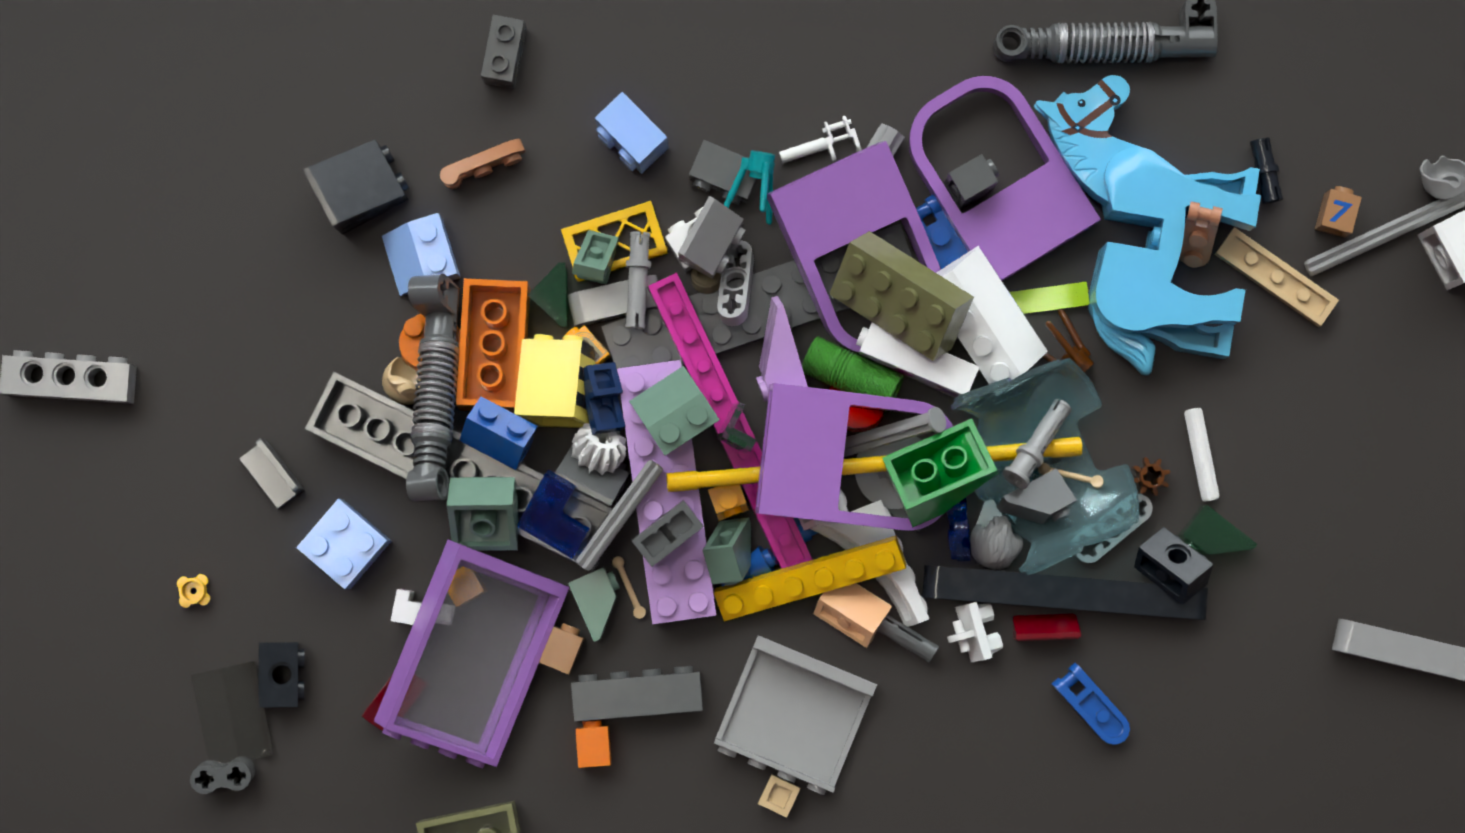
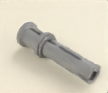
[1002,399,1072,489]

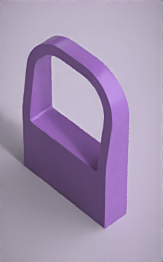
[909,76,1101,281]
[767,141,941,352]
[755,383,953,531]

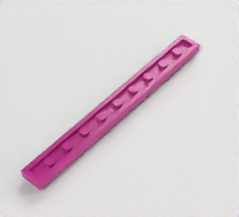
[647,273,813,569]

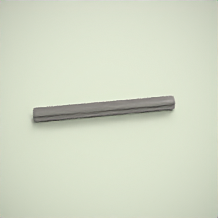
[1304,192,1465,276]

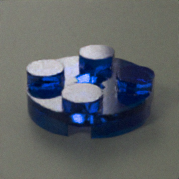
[947,498,971,562]

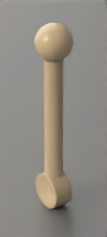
[1038,463,1104,489]
[612,556,646,619]

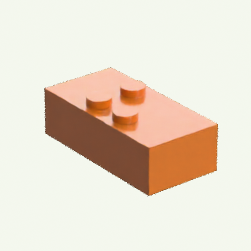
[456,278,531,413]

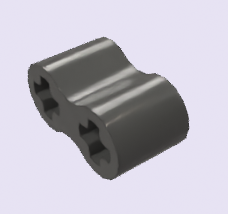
[190,756,256,794]

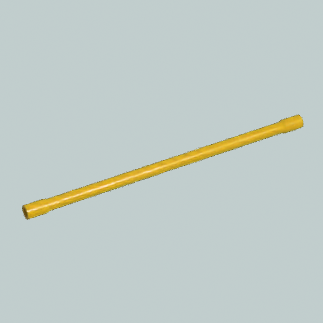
[666,437,1082,492]

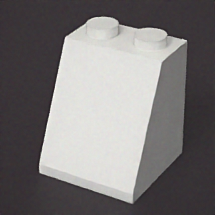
[1417,210,1465,290]

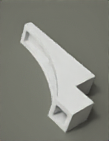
[799,490,929,627]

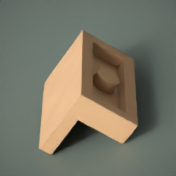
[813,583,891,648]

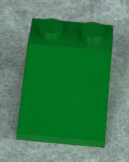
[882,419,998,528]

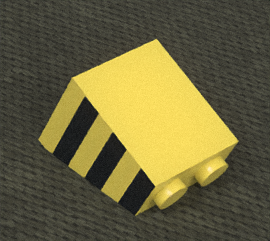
[514,334,595,428]

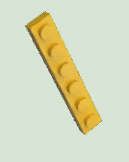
[713,535,907,621]

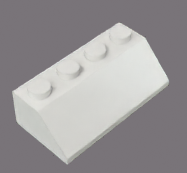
[936,246,1048,393]

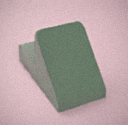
[572,230,619,284]

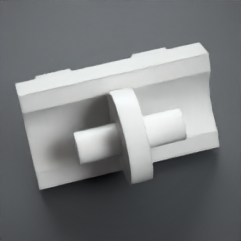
[947,602,1003,662]

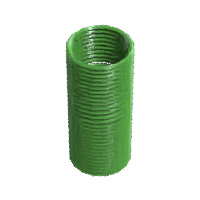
[802,336,904,412]

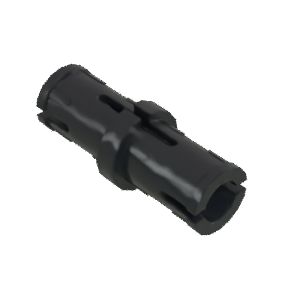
[1250,137,1283,204]

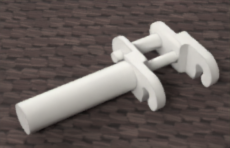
[779,115,861,164]

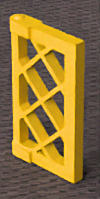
[561,201,668,282]

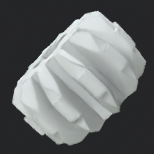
[572,423,627,475]

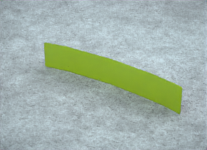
[1009,282,1090,314]

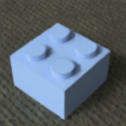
[595,92,669,174]
[296,499,392,589]

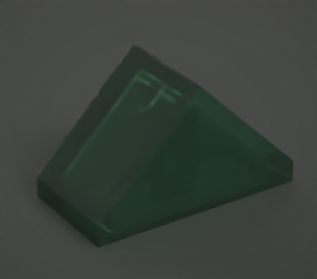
[528,262,569,329]

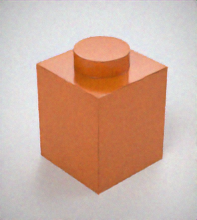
[575,720,612,768]

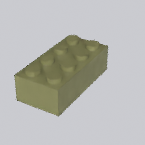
[829,231,974,361]

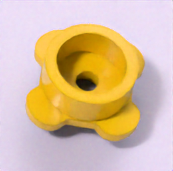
[177,574,211,608]

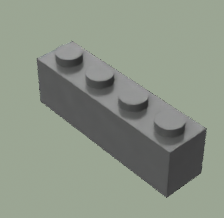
[571,666,703,722]

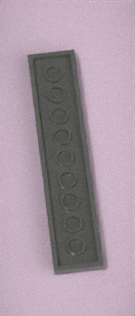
[601,224,912,369]

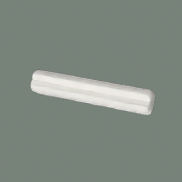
[1184,408,1220,502]

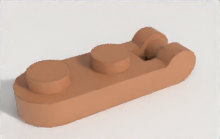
[440,139,525,189]
[1179,201,1223,268]

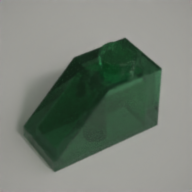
[1178,505,1257,555]

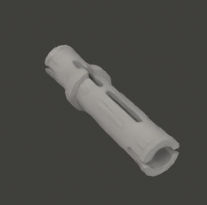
[625,231,651,329]

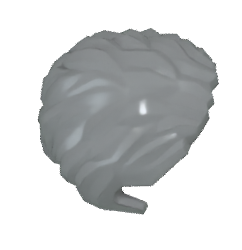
[970,516,1023,571]

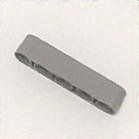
[1332,619,1465,682]

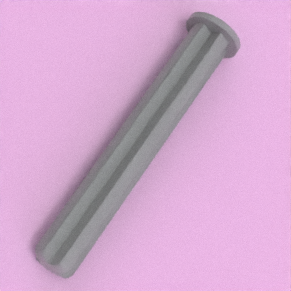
[844,407,946,457]

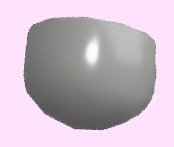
[1419,156,1465,199]

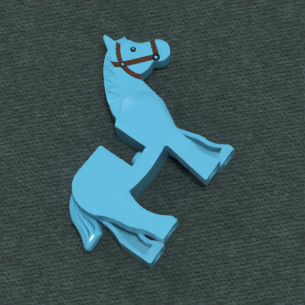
[1034,75,1261,376]

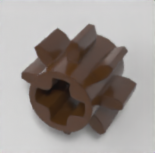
[1130,457,1171,496]

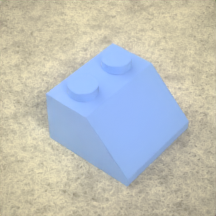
[382,213,461,297]

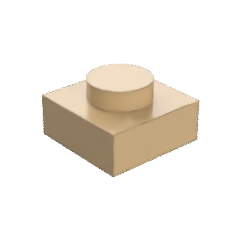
[758,774,801,818]

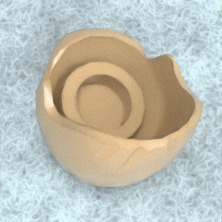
[382,357,420,405]

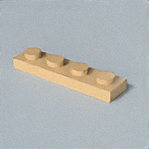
[1214,227,1339,327]

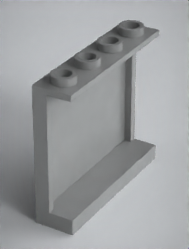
[714,635,877,795]

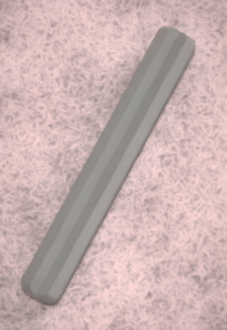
[576,460,663,571]

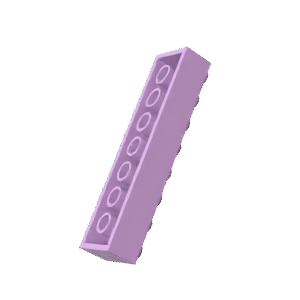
[617,360,716,624]

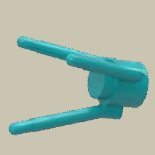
[723,150,775,225]

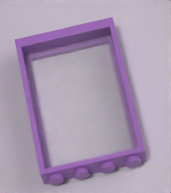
[374,539,569,768]

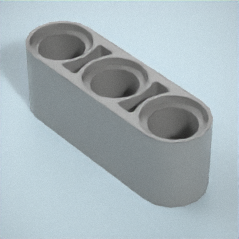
[567,275,658,327]

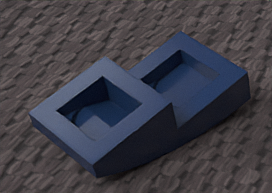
[584,362,626,435]

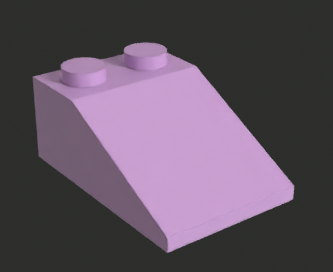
[756,296,808,402]

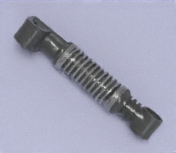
[992,0,1218,63]
[406,274,460,502]

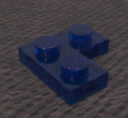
[517,470,590,559]

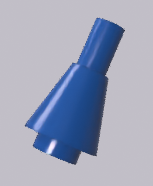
[721,545,778,586]

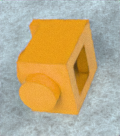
[708,484,749,521]

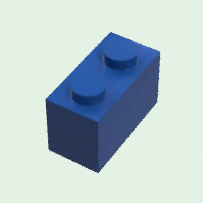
[459,397,538,470]

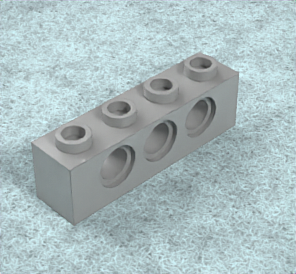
[0,350,137,404]

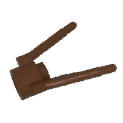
[1042,309,1094,379]

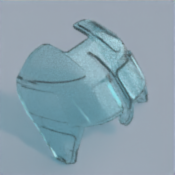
[951,358,1139,575]

